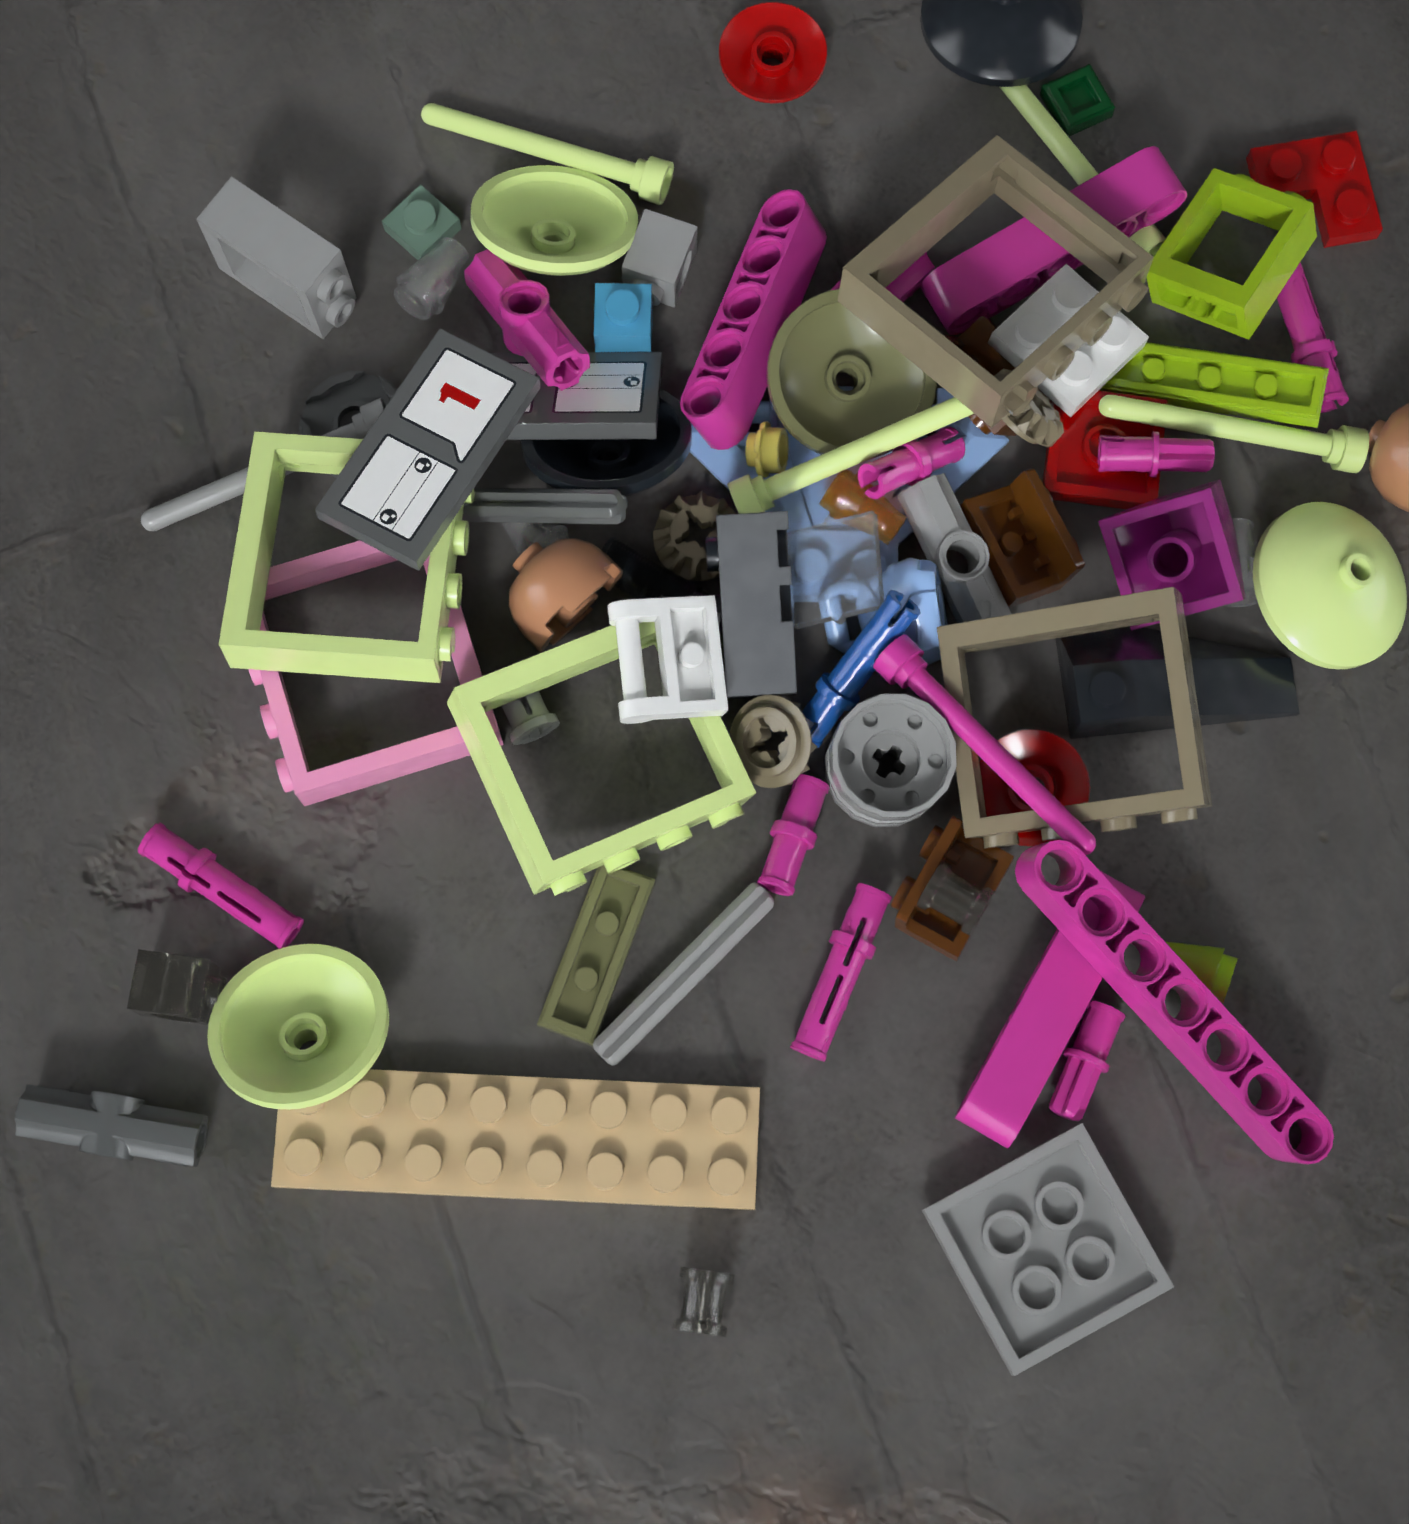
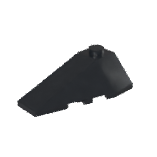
[1055,626,1299,739]

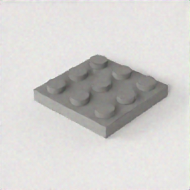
[922,1123,1174,1376]

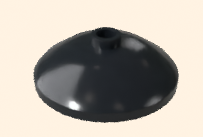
[920,0,1083,87]
[521,389,692,496]

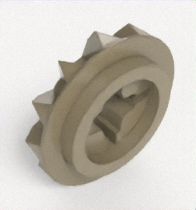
[994,368,1064,447]
[653,491,736,581]
[730,695,817,788]

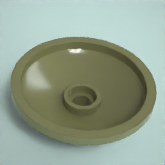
[766,289,937,459]

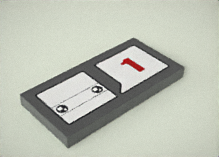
[315,329,541,571]
[490,352,663,440]

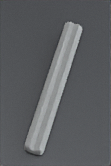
[593,882,774,1066]

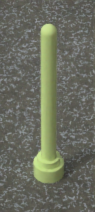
[1000,85,1166,257]
[421,103,674,205]
[1098,395,1369,474]
[727,397,974,514]

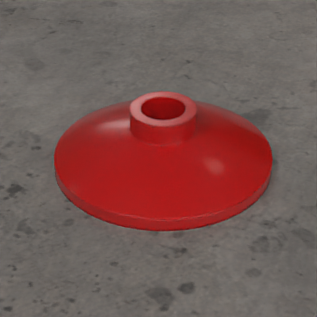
[719,2,827,103]
[979,729,1090,847]

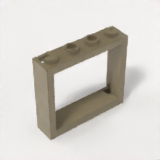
[838,135,1154,428]
[937,587,1212,848]

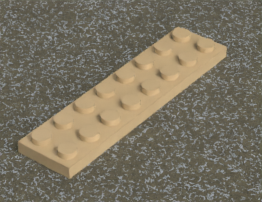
[271,1069,760,1210]

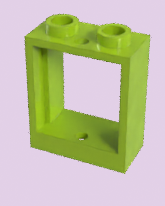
[1146,168,1317,340]

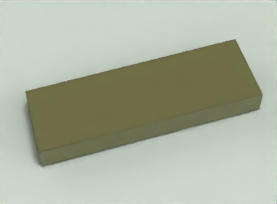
[537,865,656,1047]

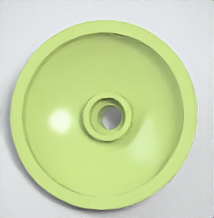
[471,165,638,276]
[1253,502,1407,670]
[207,944,389,1110]

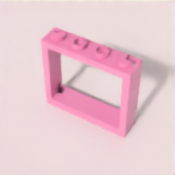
[248,540,504,806]

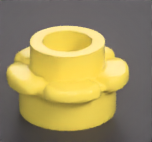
[745,421,789,478]

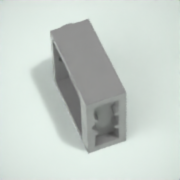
[196,176,357,339]

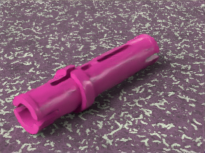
[1277,262,1349,413]
[138,822,304,949]
[790,883,892,1062]

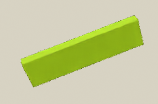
[1099,342,1329,428]

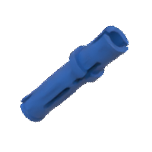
[802,590,921,748]

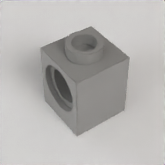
[622,209,697,308]

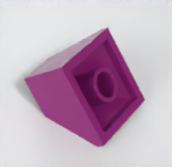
[1098,479,1245,631]

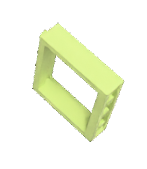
[219,431,475,683]
[447,622,756,896]

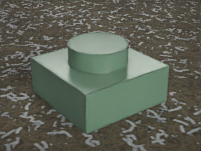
[382,184,462,265]

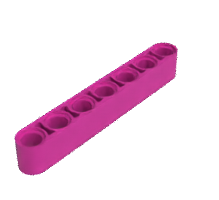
[1015,840,1334,1164]

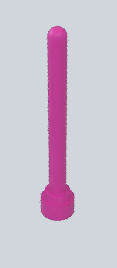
[873,634,1096,855]

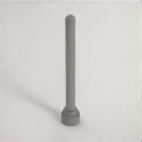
[141,398,386,532]

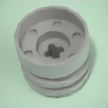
[824,694,957,827]

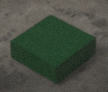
[1040,64,1115,137]

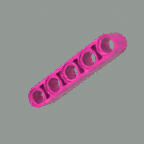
[921,146,1188,335]
[680,189,827,450]
[955,870,1145,1149]

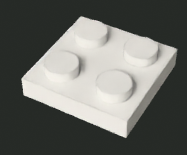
[988,264,1149,417]

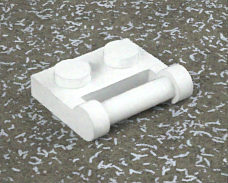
[607,595,728,724]

